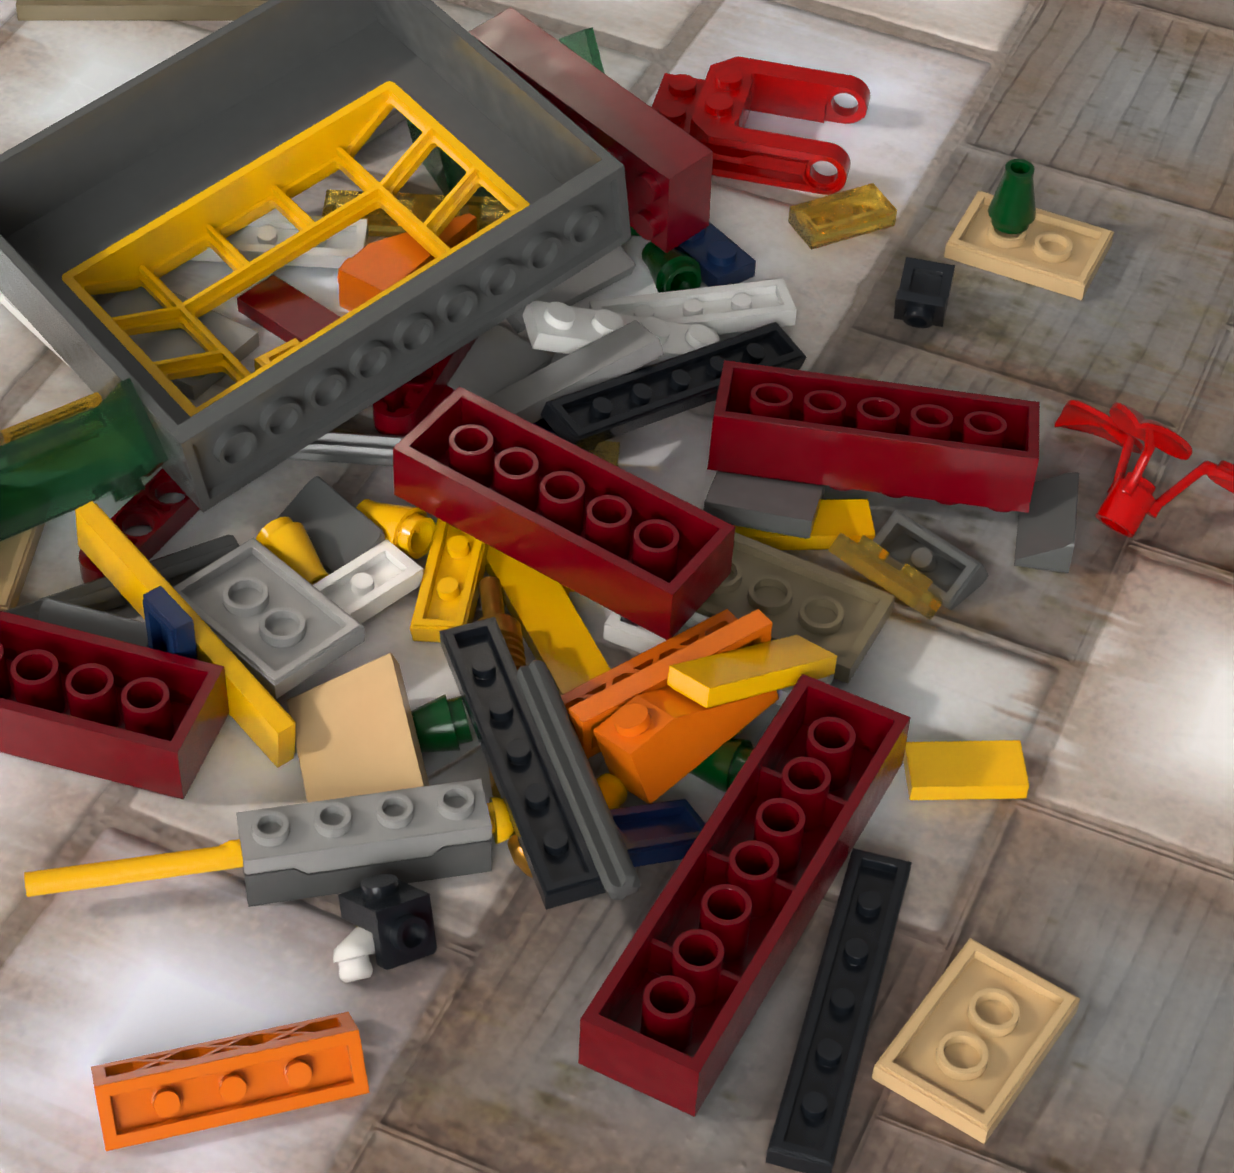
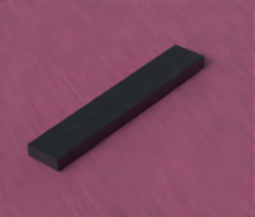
[540,322,807,449]
[439,617,606,910]
[766,848,912,1173]

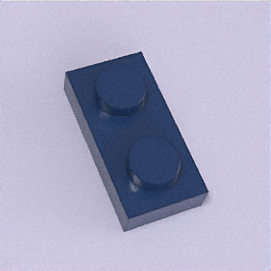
[675,222,756,287]

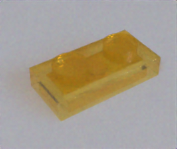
[788,183,897,250]
[828,532,943,620]

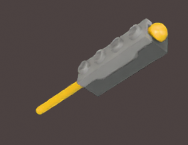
[24,778,514,907]

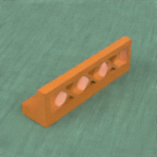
[561,609,773,759]
[91,1012,370,1151]

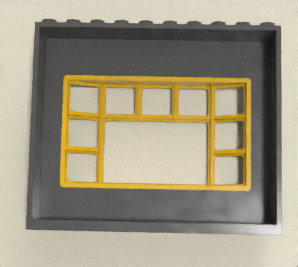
[0,0,631,513]

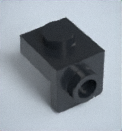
[894,257,955,328]
[338,874,437,970]

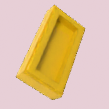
[903,740,1029,800]

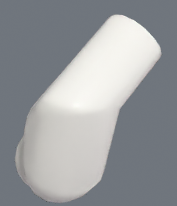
[333,926,375,983]

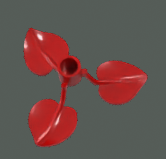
[1054,400,1234,538]

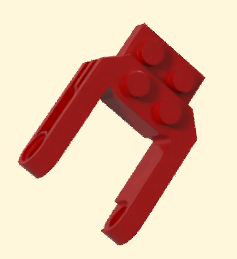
[652,56,871,195]

